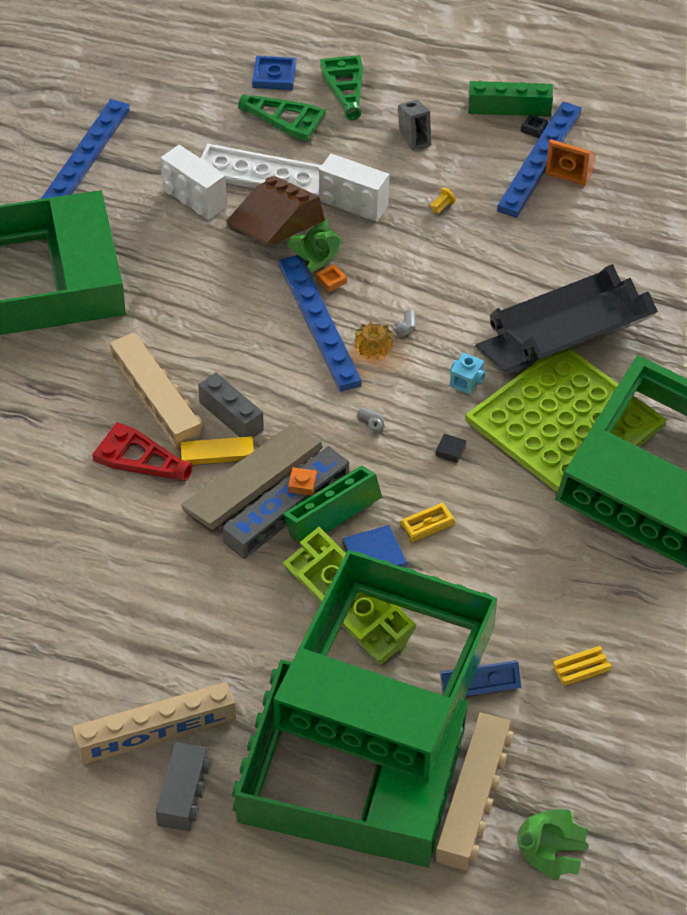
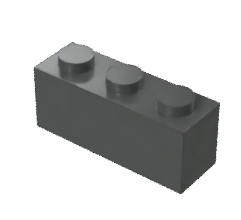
[198,373,264,438]
[156,742,212,831]

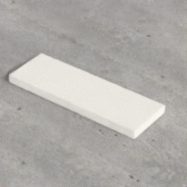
[200,144,322,196]

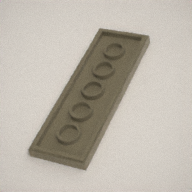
[181,424,323,530]

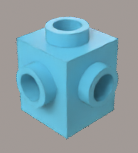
[450,353,486,395]

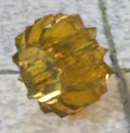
[355,321,393,359]

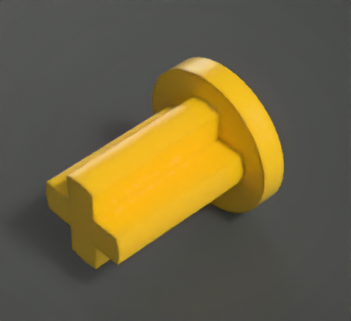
[429,187,456,214]

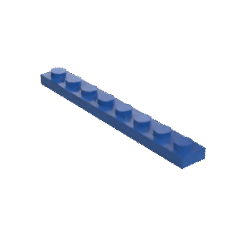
[41,99,130,199]
[497,101,582,218]
[279,255,362,392]

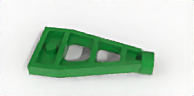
[320,55,363,120]
[238,94,326,142]

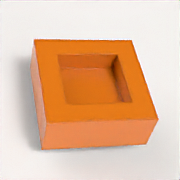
[316,264,347,292]
[288,467,317,496]

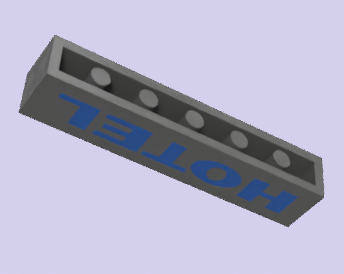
[223,446,349,559]

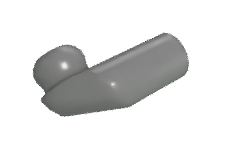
[393,310,416,337]
[357,407,385,433]

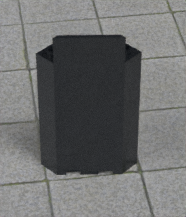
[475,264,658,375]

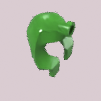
[287,218,342,273]
[517,809,589,880]

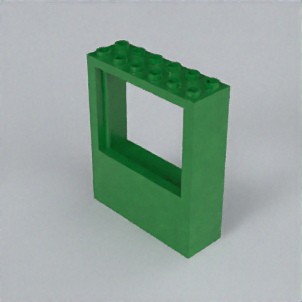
[0,190,126,335]
[555,354,687,567]
[274,550,498,782]
[232,659,468,868]

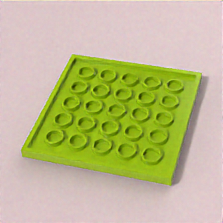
[465,350,667,492]

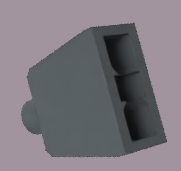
[397,100,431,150]

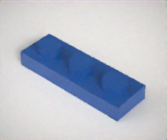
[440,660,521,696]

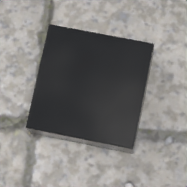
[521,114,549,138]
[435,433,467,463]

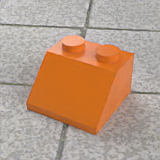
[545,139,596,186]

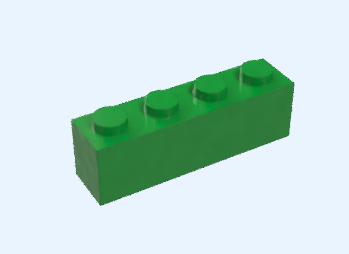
[468,81,553,117]
[283,465,382,543]

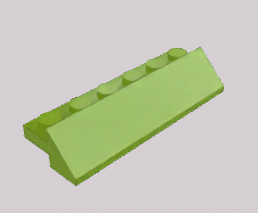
[283,527,417,665]

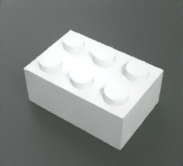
[160,145,227,220]
[319,154,389,222]

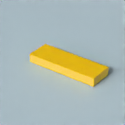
[181,436,254,465]

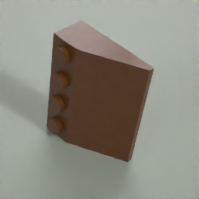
[226,176,325,246]

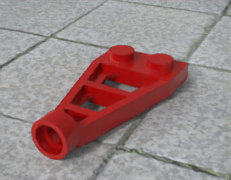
[92,422,193,481]

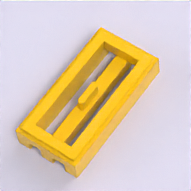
[400,503,455,543]
[552,646,611,687]

